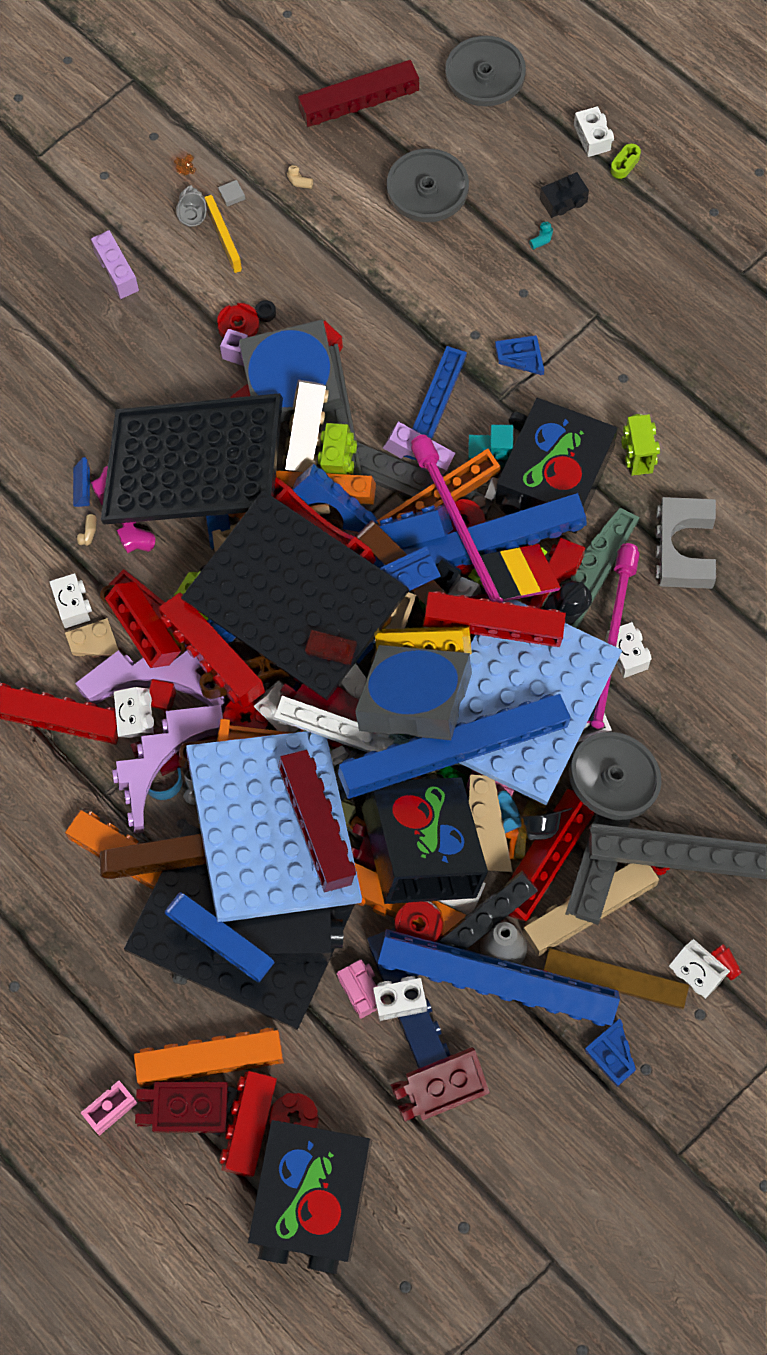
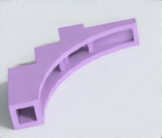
[75,651,226,713]
[112,705,223,834]

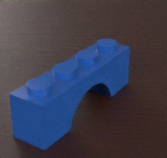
[292,464,378,538]

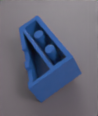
[378,504,453,548]

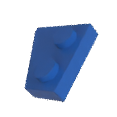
[495,335,544,375]
[584,1019,636,1087]

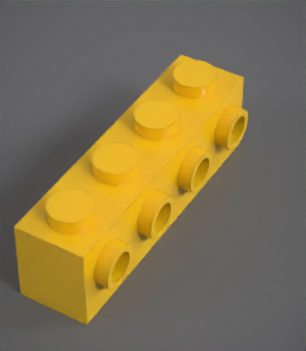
[375,626,472,655]

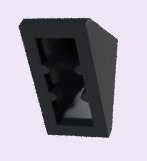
[434,558,462,594]

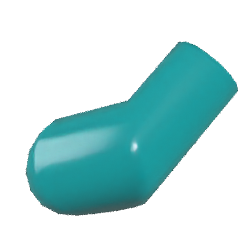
[529,222,553,250]

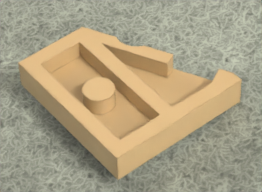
[65,618,119,658]

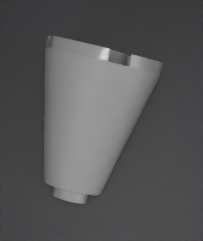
[480,922,527,964]

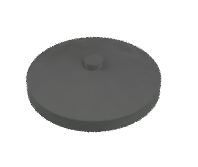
[445,36,526,106]
[387,149,469,222]
[569,732,661,820]

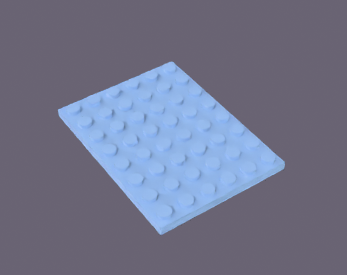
[422,599,622,805]
[186,731,362,922]

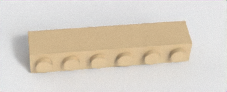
[523,863,659,957]

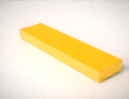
[205,195,242,273]

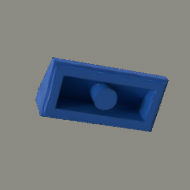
[73,457,90,507]

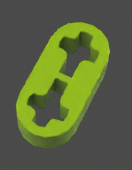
[611,144,641,179]

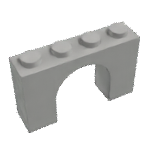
[656,497,716,589]

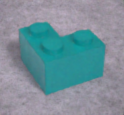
[468,425,513,470]

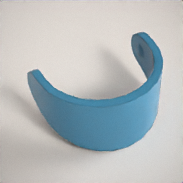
[148,768,183,800]
[498,791,522,834]

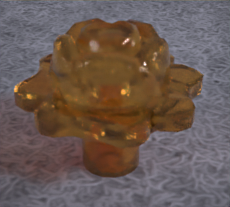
[174,153,196,176]

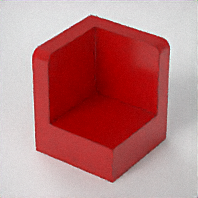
[149,679,176,715]

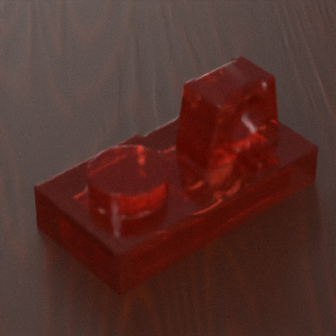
[305,630,357,665]

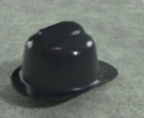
[544,581,592,625]
[517,807,573,840]

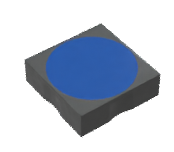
[239,319,343,422]
[355,645,472,740]

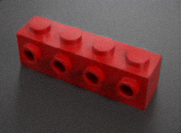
[105,582,181,668]
[219,1071,277,1177]

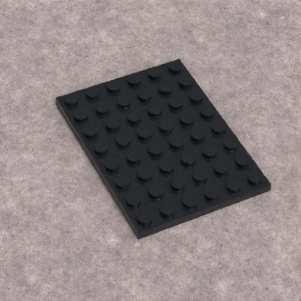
[101,393,283,525]
[181,491,409,701]
[124,823,355,1031]

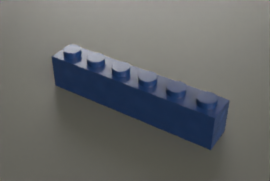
[367,928,451,1069]

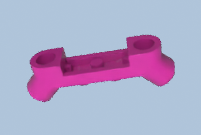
[90,466,156,554]

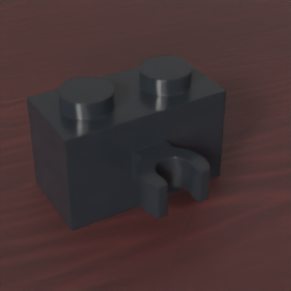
[540,172,589,218]

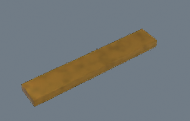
[544,948,689,1009]

